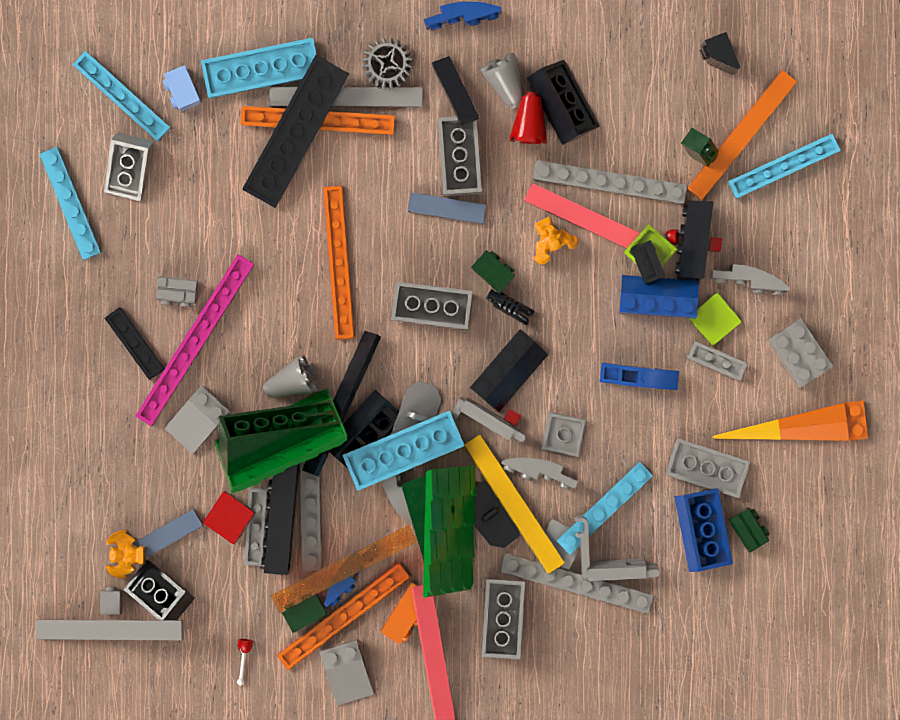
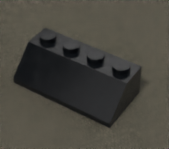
[527,60,600,145]
[675,201,714,281]
[470,329,548,413]
[330,389,399,468]

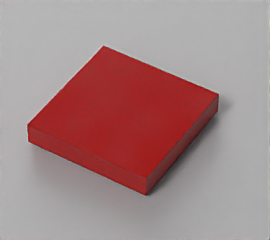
[203,491,256,545]

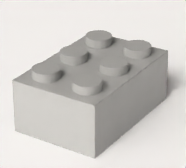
[766,319,833,388]

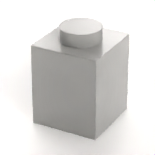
[100,587,122,615]

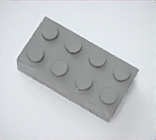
[438,116,482,197]
[391,282,473,331]
[481,578,525,659]

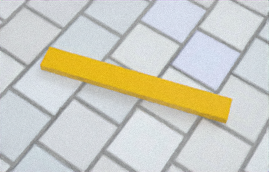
[464,435,565,574]

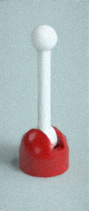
[237,639,253,686]

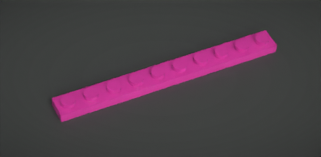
[135,254,254,426]

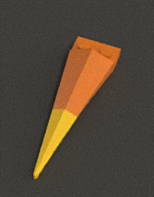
[713,400,868,441]

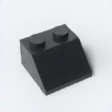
[699,32,740,75]

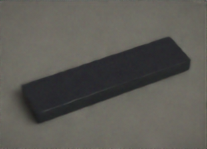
[432,56,479,125]
[104,307,165,380]

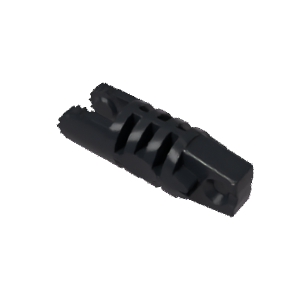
[486,289,535,325]

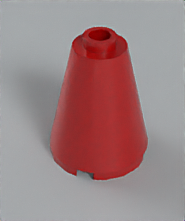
[509,92,547,145]

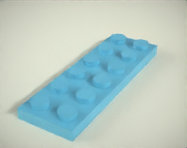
[201,38,317,99]
[343,410,464,491]

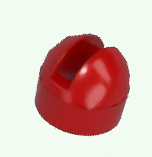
[665,229,679,245]

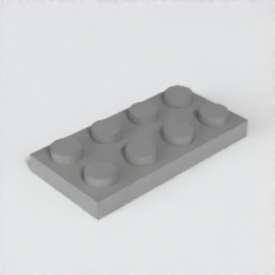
[665,438,750,498]

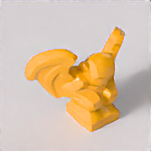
[533,216,579,265]
[106,530,145,579]

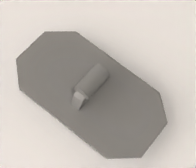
[391,381,442,434]

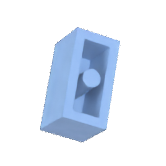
[162,65,201,112]

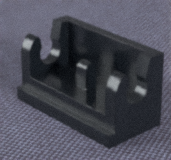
[631,240,665,284]

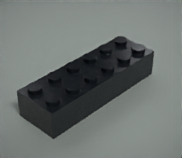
[261,463,300,575]

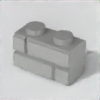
[156,277,198,307]

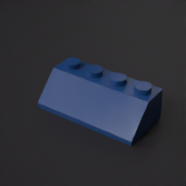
[619,275,699,319]
[674,488,733,572]

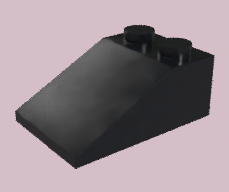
[123,559,195,620]

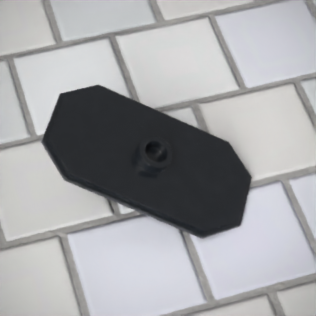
[474,481,520,548]

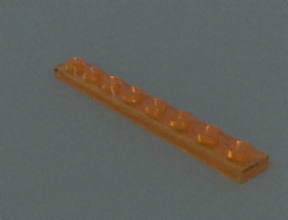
[271,525,418,613]

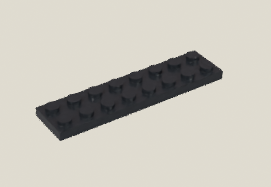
[242,55,350,208]

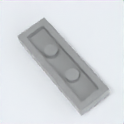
[687,341,748,381]

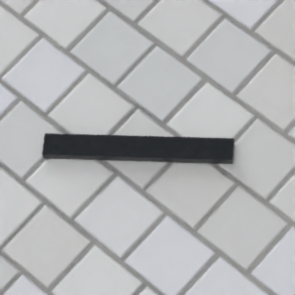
[302,331,381,477]

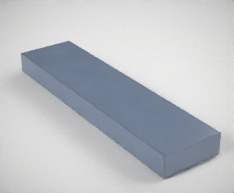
[408,193,486,224]
[133,509,203,558]

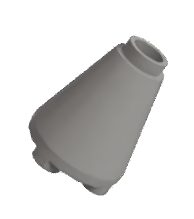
[480,53,524,109]
[263,355,319,398]

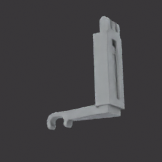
[451,397,526,442]
[574,515,660,581]

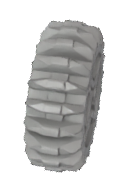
[362,38,413,89]

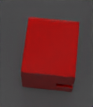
[708,237,722,252]
[504,409,521,426]

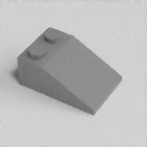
[104,132,154,201]
[164,386,232,454]
[320,639,374,706]

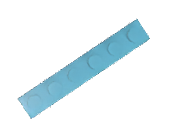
[72,51,171,142]
[728,133,840,199]
[39,147,101,260]
[556,462,653,555]

